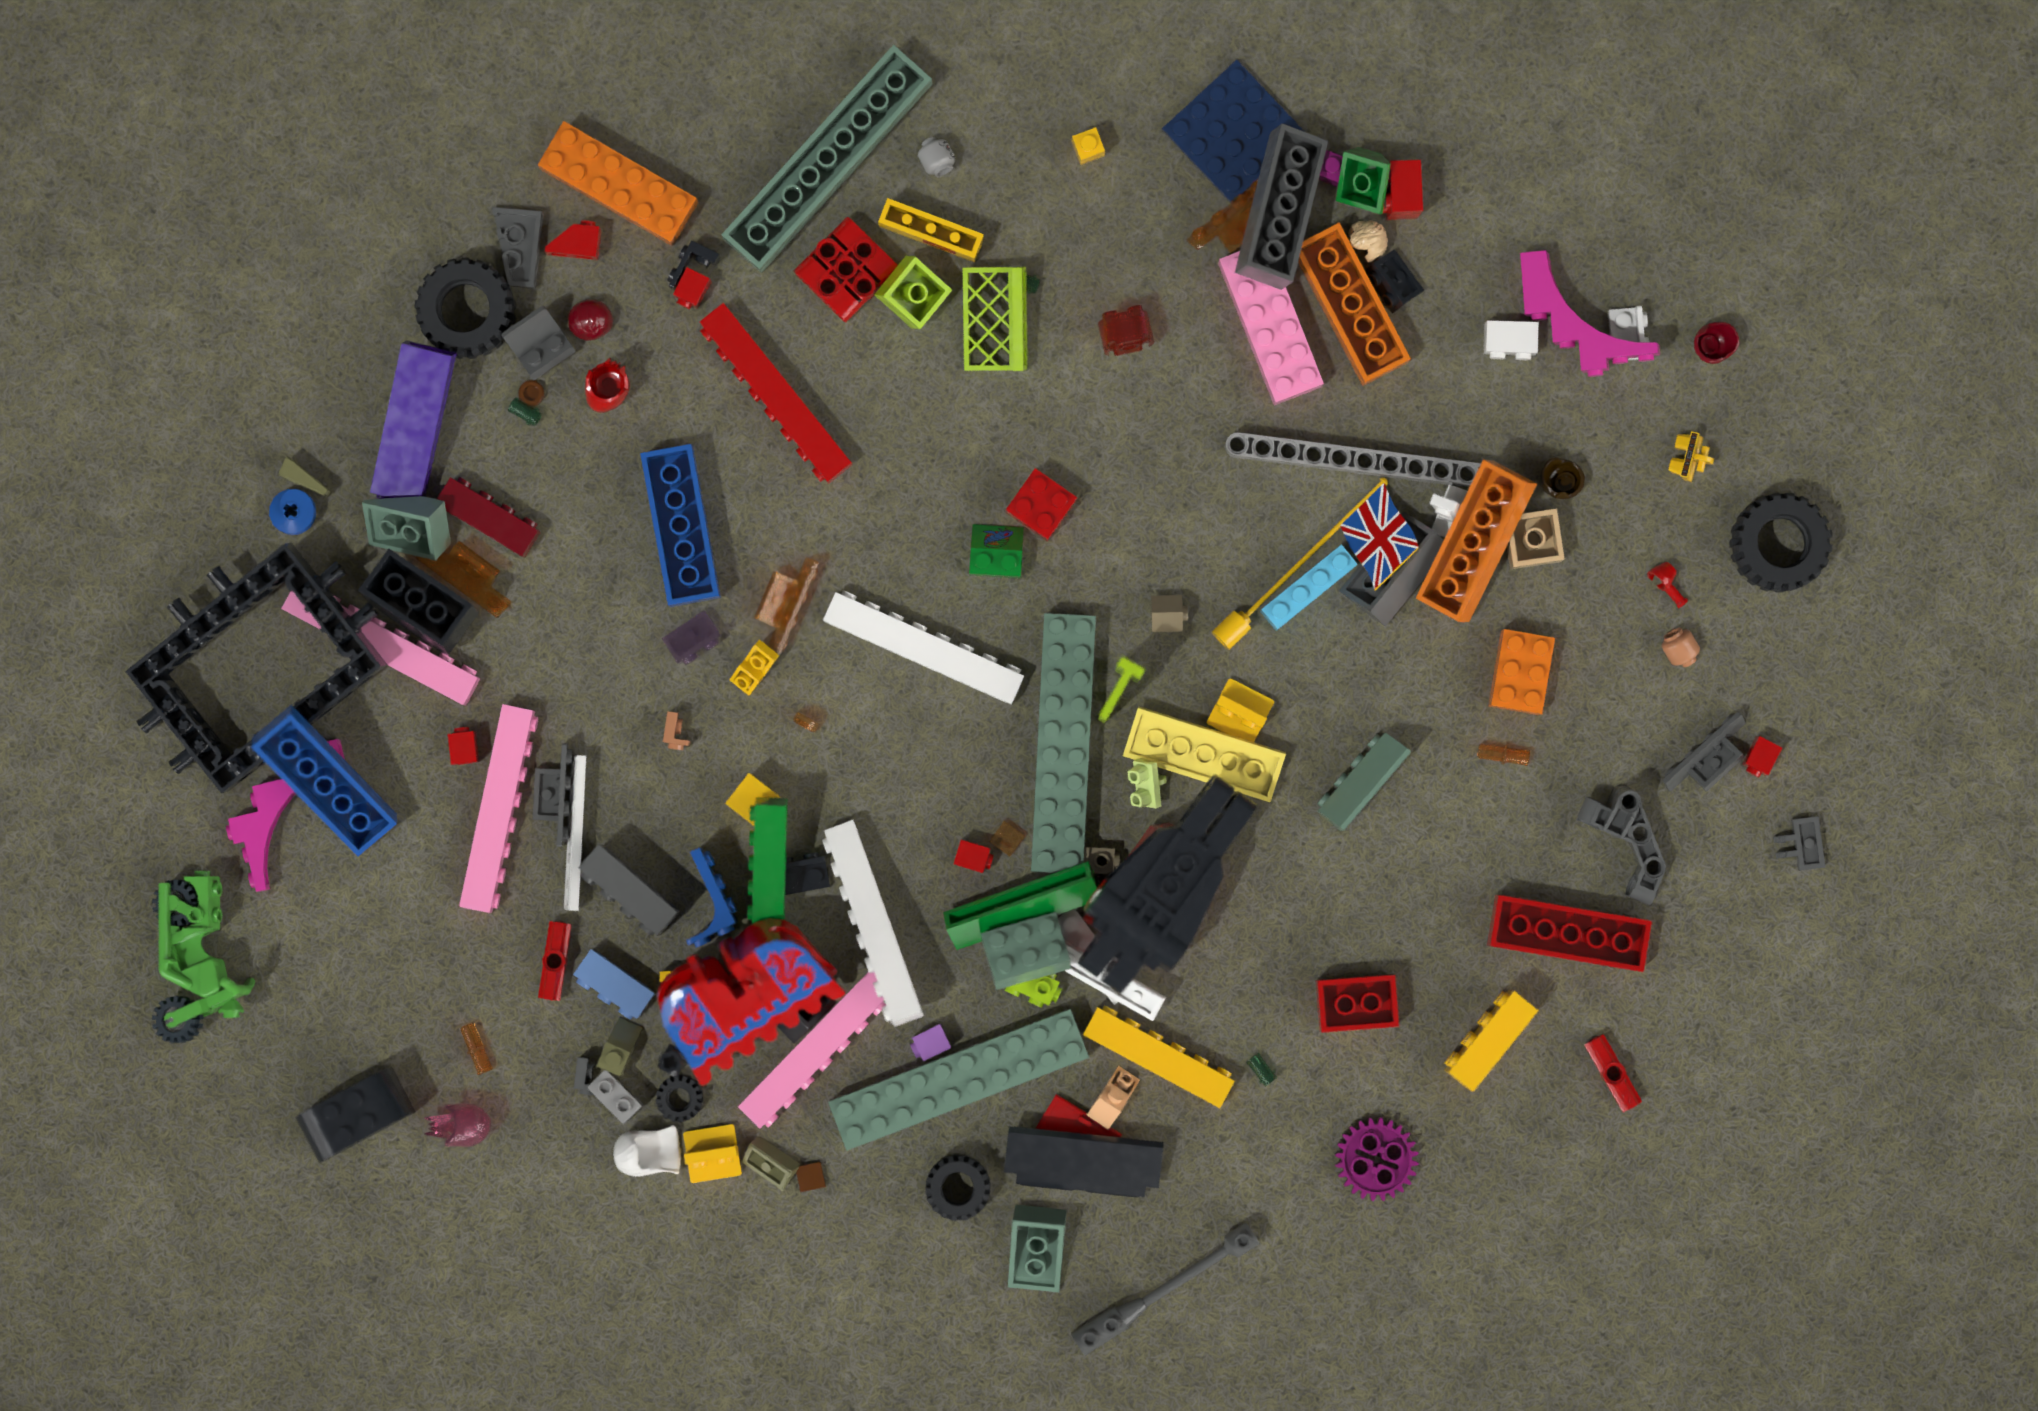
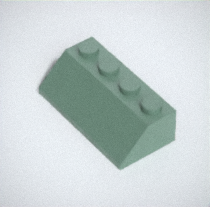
[1317,732,1411,831]

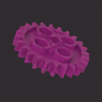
[1334,1117,1419,1202]

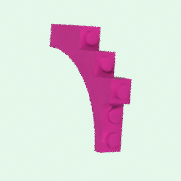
[1520,250,1660,377]
[226,739,345,892]

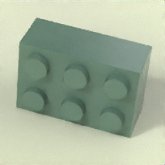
[981,912,1071,990]

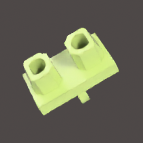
[1128,759,1167,808]

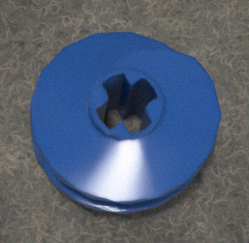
[269,489,316,535]

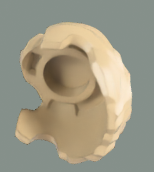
[1348,220,1388,262]

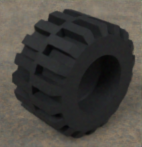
[925,1154,990,1221]

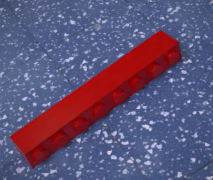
[699,303,852,484]

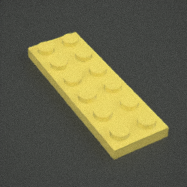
[1123,706,1286,802]

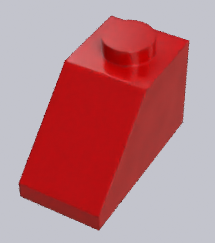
[545,220,601,260]

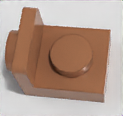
[663,711,690,751]

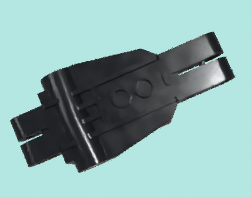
[1077,774,1257,994]

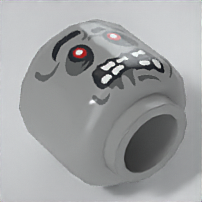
[918,137,956,177]

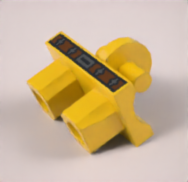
[1669,431,1714,482]

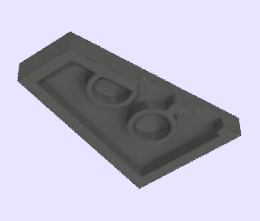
[491,207,544,289]

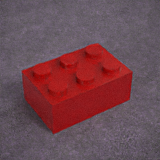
[1315,974,1399,1033]

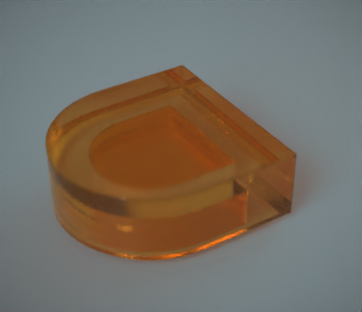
[793,712,820,733]

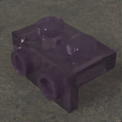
[662,610,722,666]

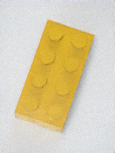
[1444,990,1538,1092]

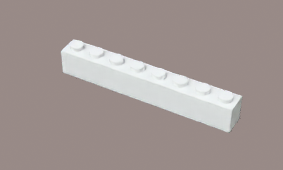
[823,590,1024,705]
[822,820,924,1026]

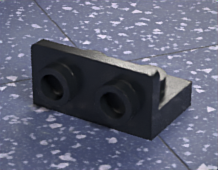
[1365,249,1425,313]
[785,852,830,895]

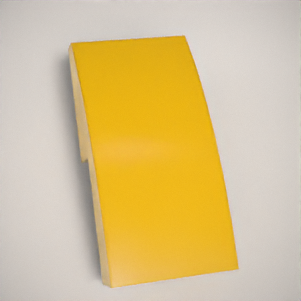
[729,639,780,696]

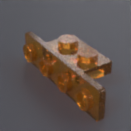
[1187,179,1258,253]
[416,541,511,618]
[754,557,819,655]

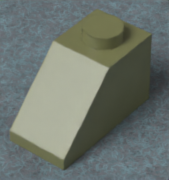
[597,1017,643,1076]

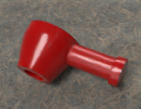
[1647,562,1688,608]

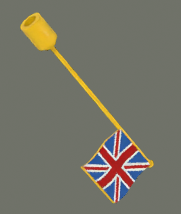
[1211,477,1419,650]

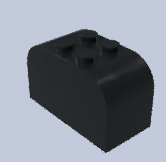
[358,548,479,656]
[295,1067,416,1163]

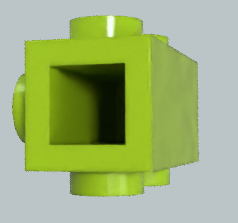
[1005,974,1062,1008]

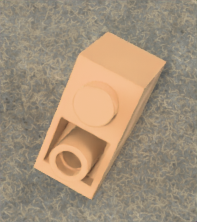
[1087,1066,1140,1129]

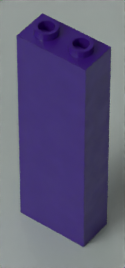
[370,340,457,499]

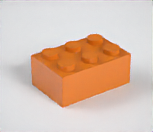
[1488,629,1555,715]

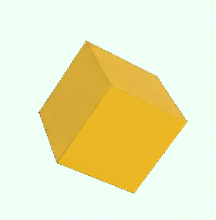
[725,773,782,826]

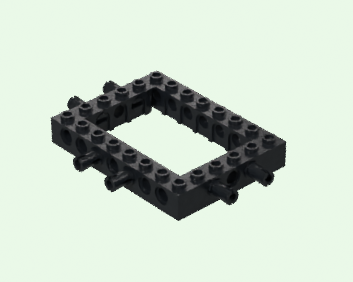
[125,543,388,794]

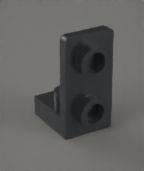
[667,240,720,291]

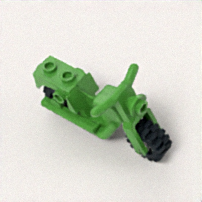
[152,871,255,1043]

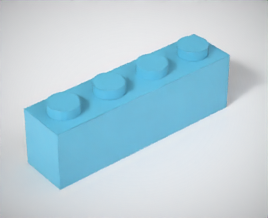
[1260,544,1358,631]

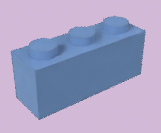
[573,949,656,1020]

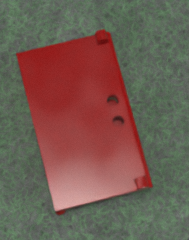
[1035,1094,1122,1138]

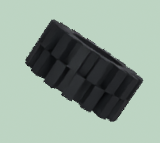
[656,1075,703,1122]

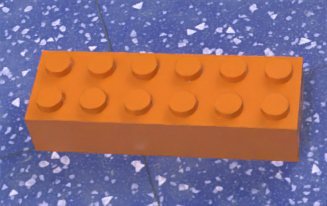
[538,121,699,246]
[1298,222,1411,386]
[1416,460,1537,622]

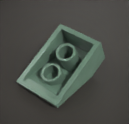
[362,496,451,560]
[1008,1204,1067,1292]

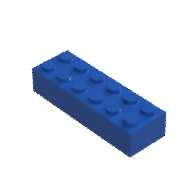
[640,444,721,607]
[251,705,397,856]

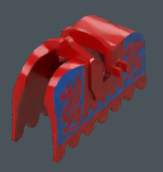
[657,918,845,1085]

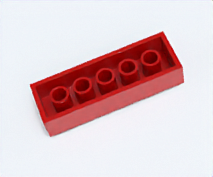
[1487,895,1652,972]

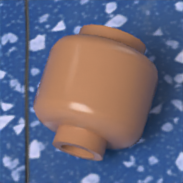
[1662,627,1700,667]

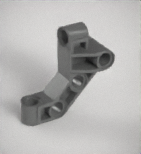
[1576,785,1666,905]

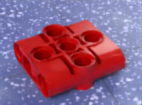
[793,216,898,323]

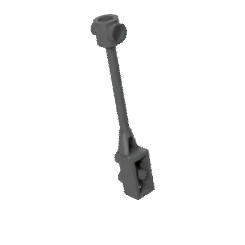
[1071,1222,1260,1356]

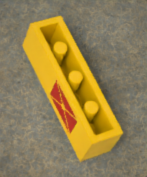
[878,198,984,263]

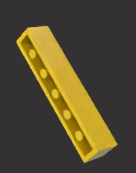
[1083,1005,1235,1108]

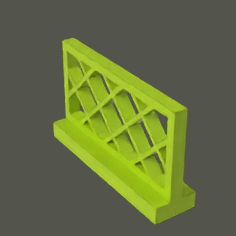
[963,267,1027,371]
[1098,657,1145,723]

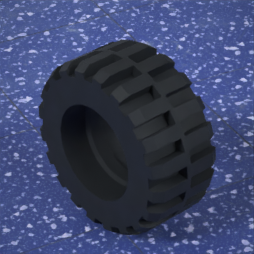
[414,258,516,359]
[1729,493,1833,593]

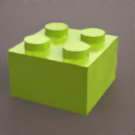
[874,256,952,329]

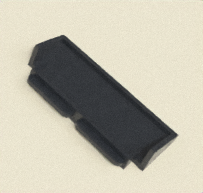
[1004,1126,1164,1197]

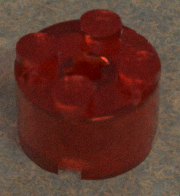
[1098,305,1155,356]

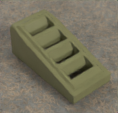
[278,456,331,497]

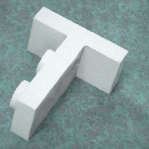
[1430,485,1468,538]

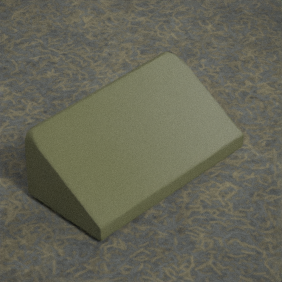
[742,1137,800,1191]

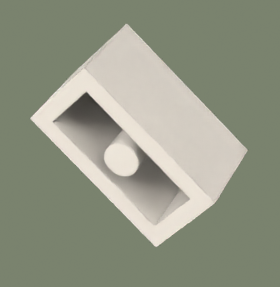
[1484,321,1539,360]

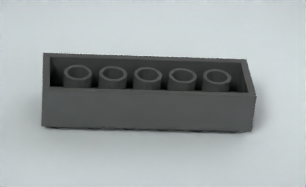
[1235,124,1328,290]

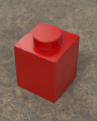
[673,267,711,310]
[447,727,479,765]
[1742,736,1782,778]
[954,840,994,873]

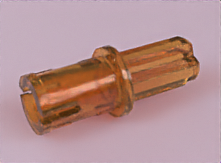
[1477,744,1530,766]
[461,1023,493,1075]

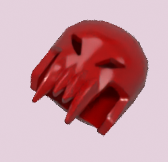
[585,358,630,413]

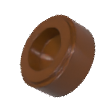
[518,380,545,407]

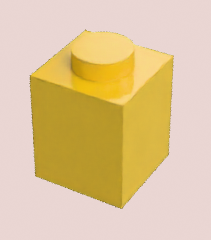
[1072,128,1105,165]

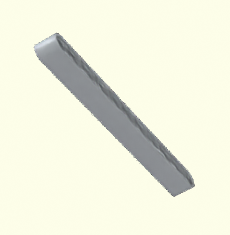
[1225,433,1481,488]

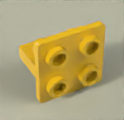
[1207,678,1274,742]
[683,1124,742,1183]

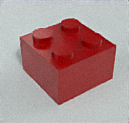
[1383,160,1423,220]
[1005,468,1077,542]

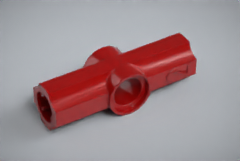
[538,921,572,1001]
[1583,1034,1642,1112]

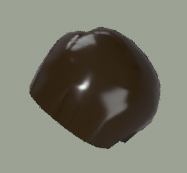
[1540,457,1585,499]

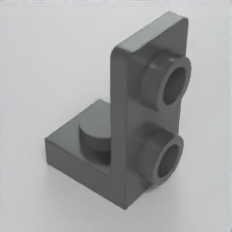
[574,1056,628,1095]

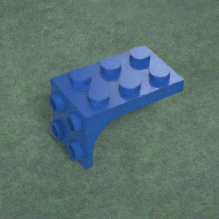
[686,848,738,947]

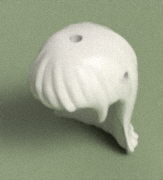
[613,1125,681,1176]

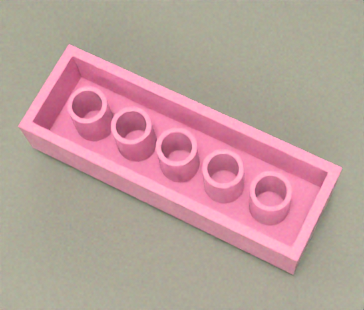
[1218,251,1324,405]

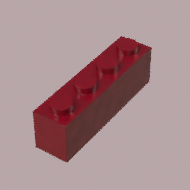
[437,477,541,558]

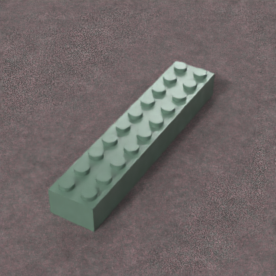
[721,45,932,273]
[1031,613,1096,873]
[828,1009,1089,1151]

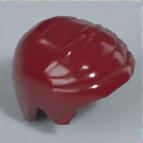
[568,299,613,341]
[1694,322,1740,364]

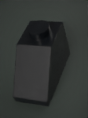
[776,995,837,1043]

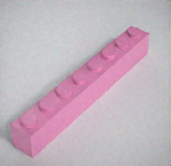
[281,592,480,706]
[459,704,538,913]
[738,972,886,1128]

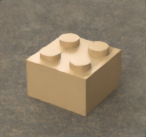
[1507,509,1565,569]

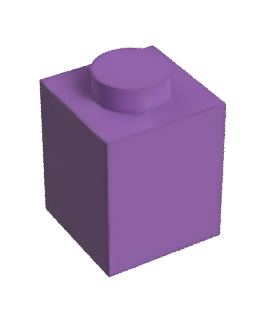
[910,1024,951,1061]

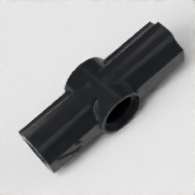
[657,1044,687,1077]

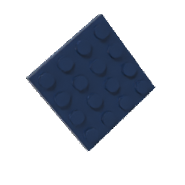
[1162,59,1305,204]

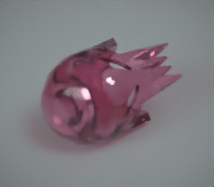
[424,1103,491,1147]

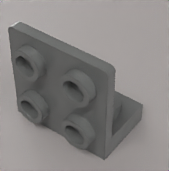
[501,306,576,381]

